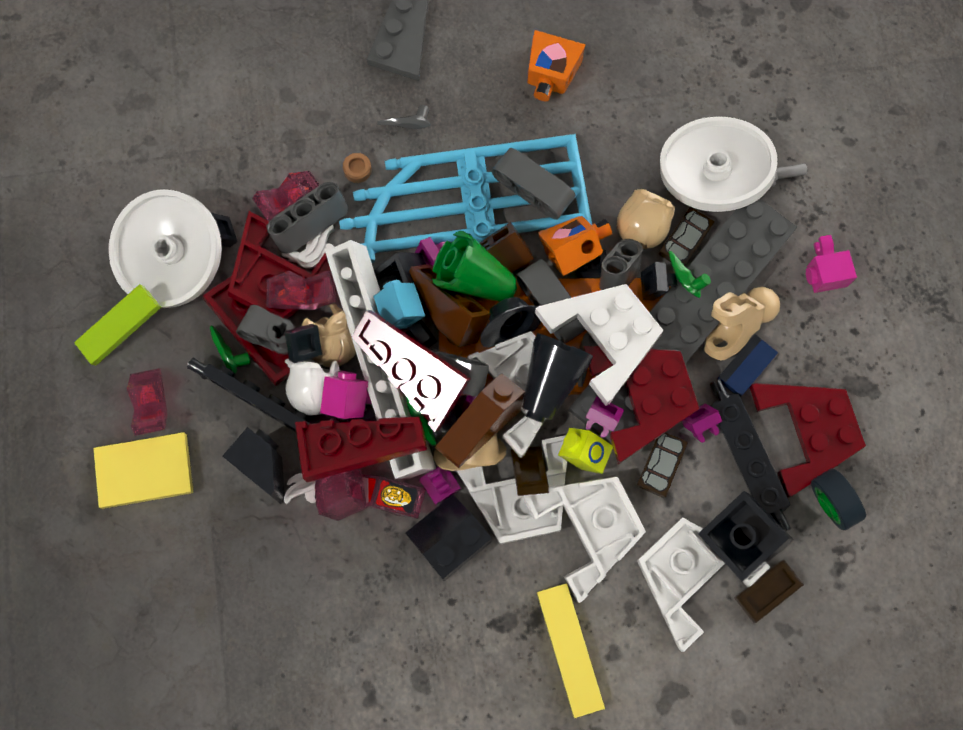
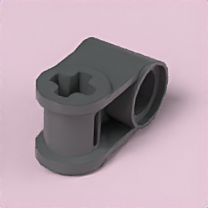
[236,305,294,354]

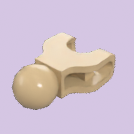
[704,287,780,361]

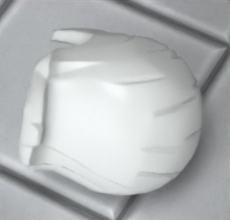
[285,358,340,415]

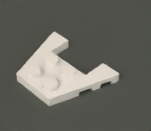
[535,284,663,406]
[467,331,546,458]
[457,435,567,544]
[522,476,646,603]
[637,518,770,652]

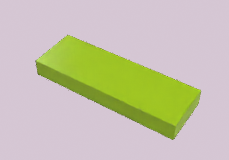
[74,284,162,366]

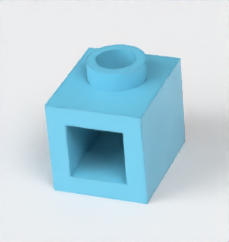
[373,280,425,329]

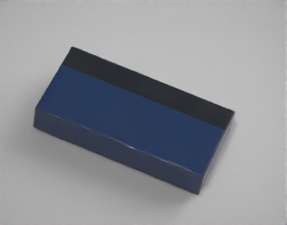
[717,334,778,397]

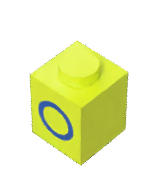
[558,428,613,474]

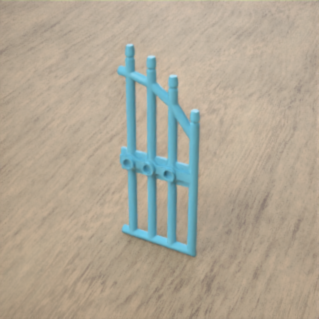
[339,134,592,263]

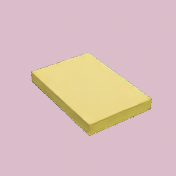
[93,432,193,509]

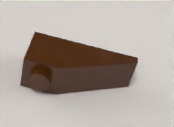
[480,222,534,273]
[409,264,491,347]
[436,373,525,468]

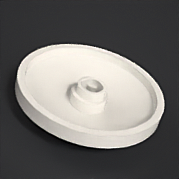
[660,117,777,212]
[109,189,222,308]

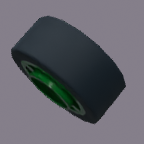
[811,468,866,531]

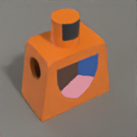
[527,30,586,101]
[538,216,612,276]

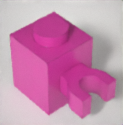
[806,235,857,293]
[320,371,372,419]

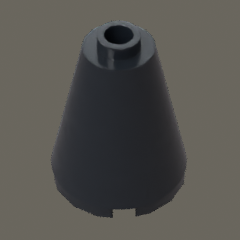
[522,333,593,423]

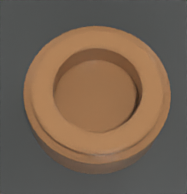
[343,153,372,183]

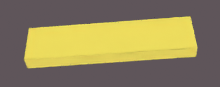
[537,583,605,718]

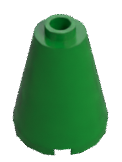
[432,231,517,302]

